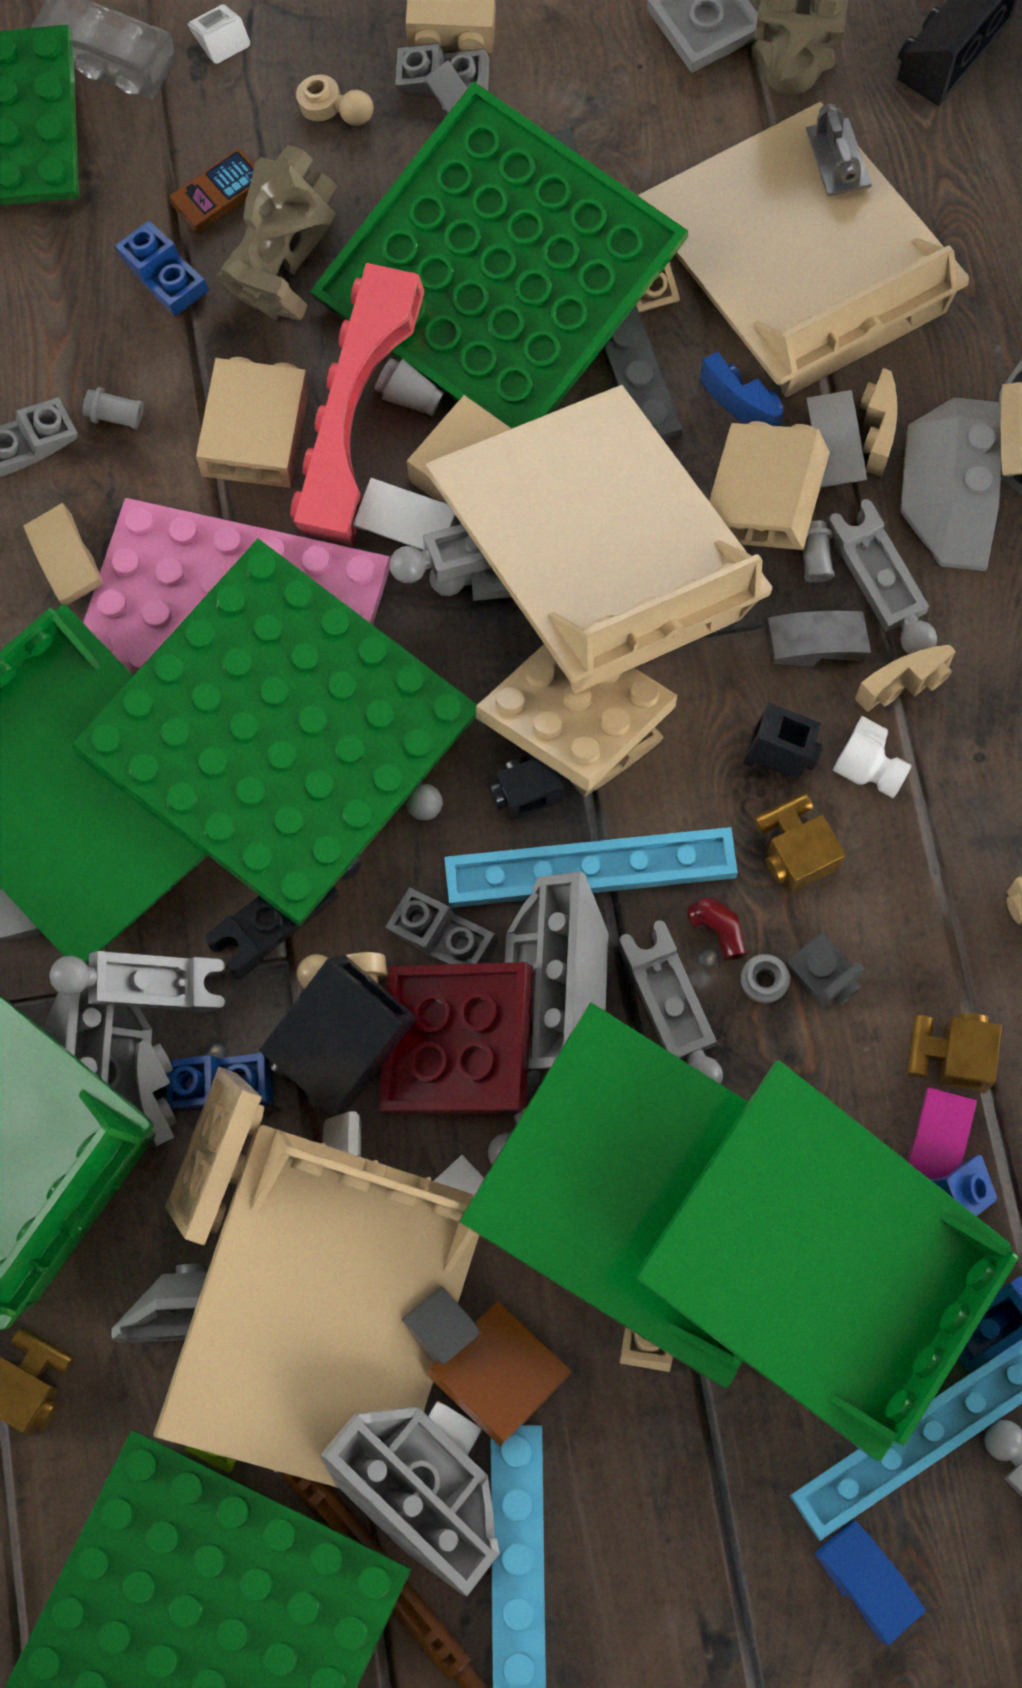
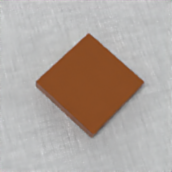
[426,1301,572,1447]

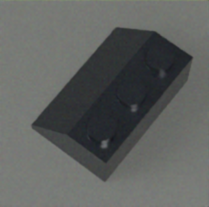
[897,0,1018,106]

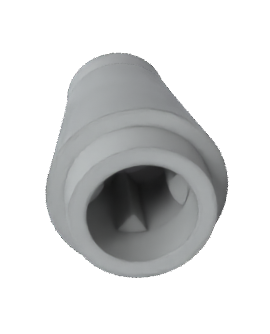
[374,358,445,416]

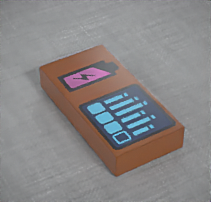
[169,148,254,234]

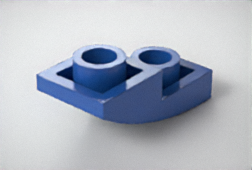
[114,221,209,316]
[700,351,784,426]
[167,1053,274,1111]
[814,1520,926,1645]

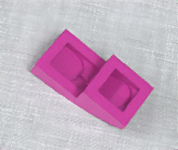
[907,1087,977,1179]

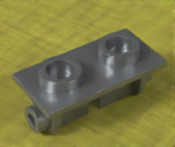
[806,103,871,196]

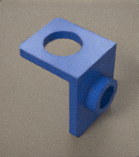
[930,1155,997,1216]

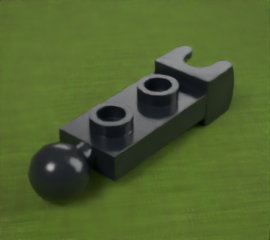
[205,854,362,979]

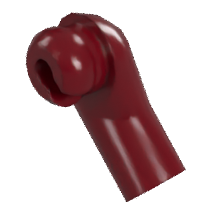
[687,897,747,961]

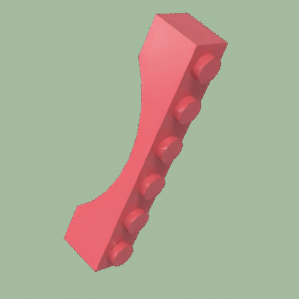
[290,263,424,547]

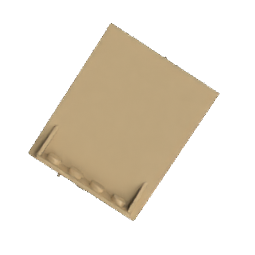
[638,102,969,397]
[424,385,772,693]
[153,1125,479,1488]

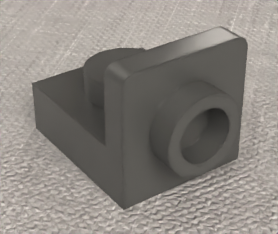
[785,932,865,1010]

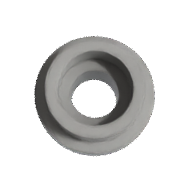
[741,954,790,1003]

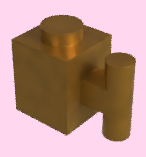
[753,793,846,894]
[907,1013,1002,1093]
[0,1326,75,1436]

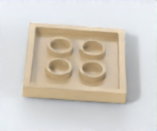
[476,644,677,792]
[165,1067,264,1246]

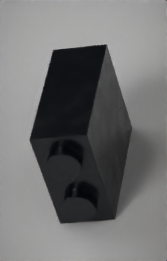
[259,955,418,1115]

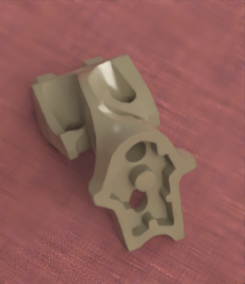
[750,0,848,95]
[215,145,338,321]

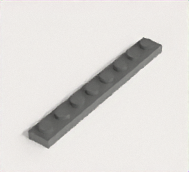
[549,127,682,442]

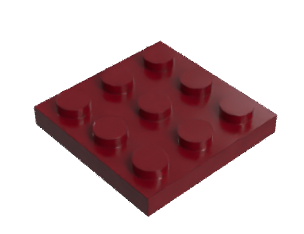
[378,962,533,1115]

